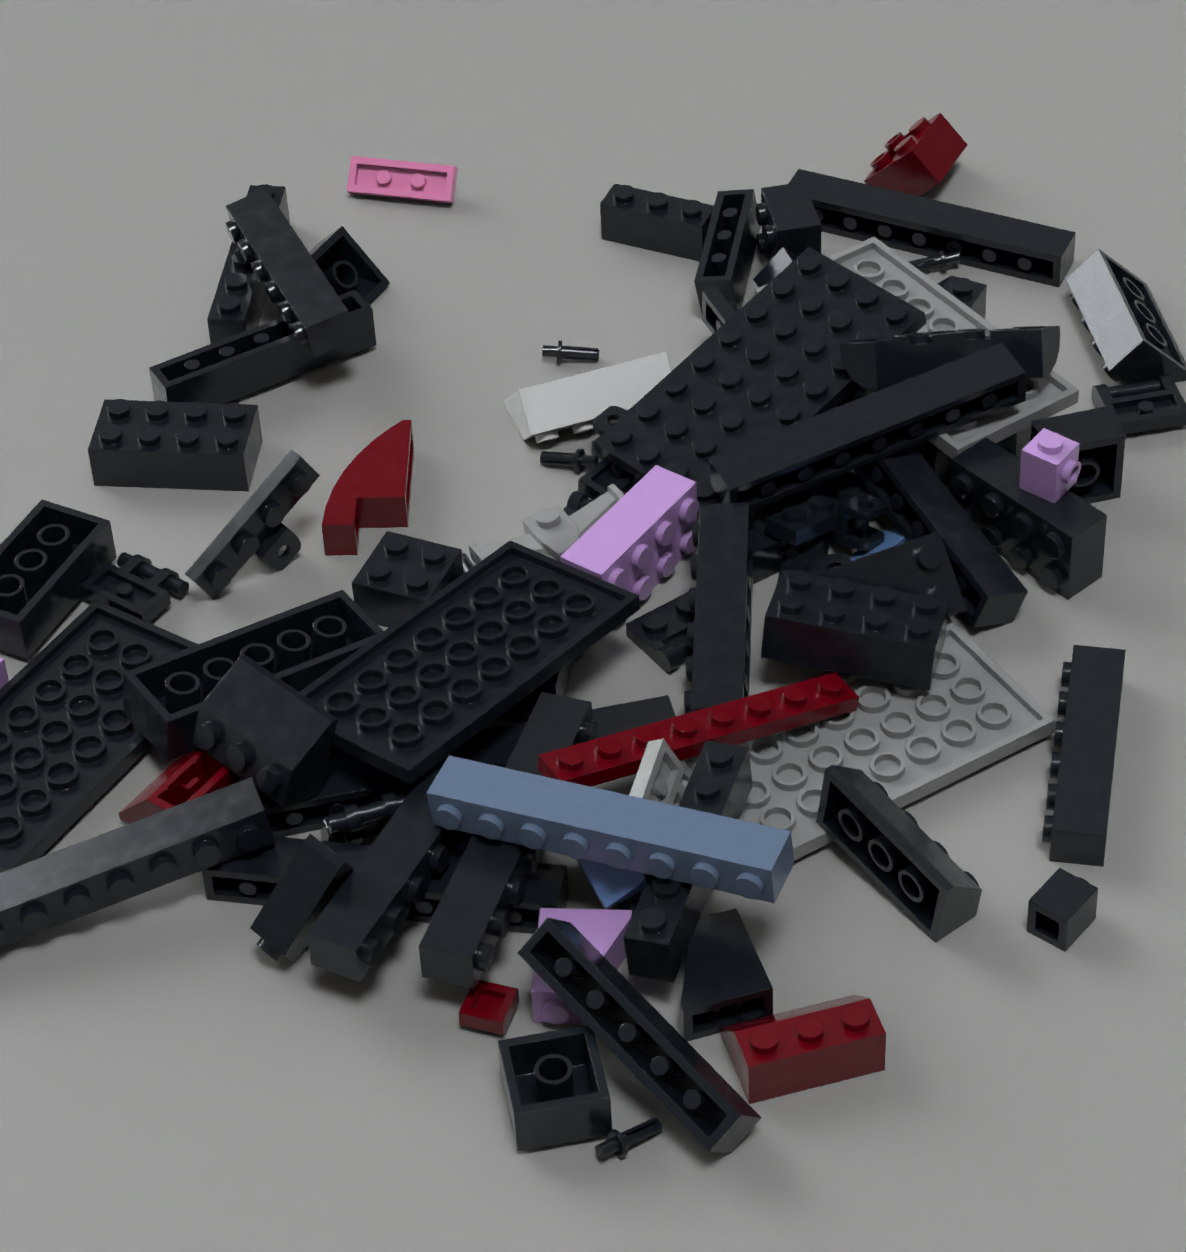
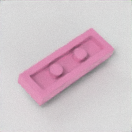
[347,156,458,204]

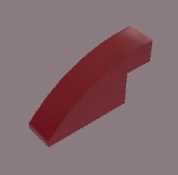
[321,420,414,556]

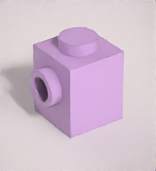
[1019,428,1081,504]

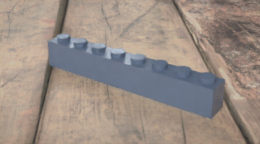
[426,755,794,903]

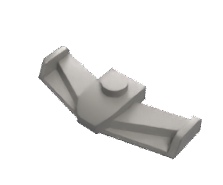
[468,484,624,564]

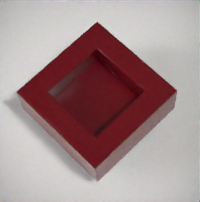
[458,980,519,1035]

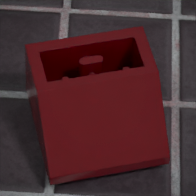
[864,113,967,196]
[119,748,240,824]

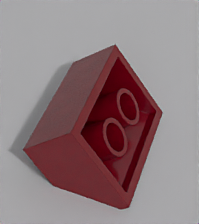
[720,995,886,1104]

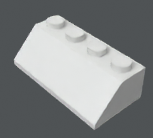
[504,352,671,444]

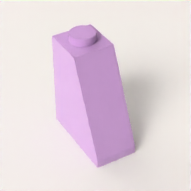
[531,908,632,1024]

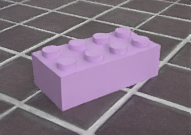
[560,465,699,637]

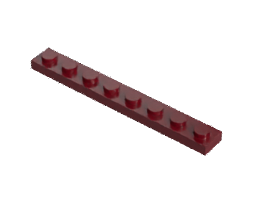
[537,672,859,787]

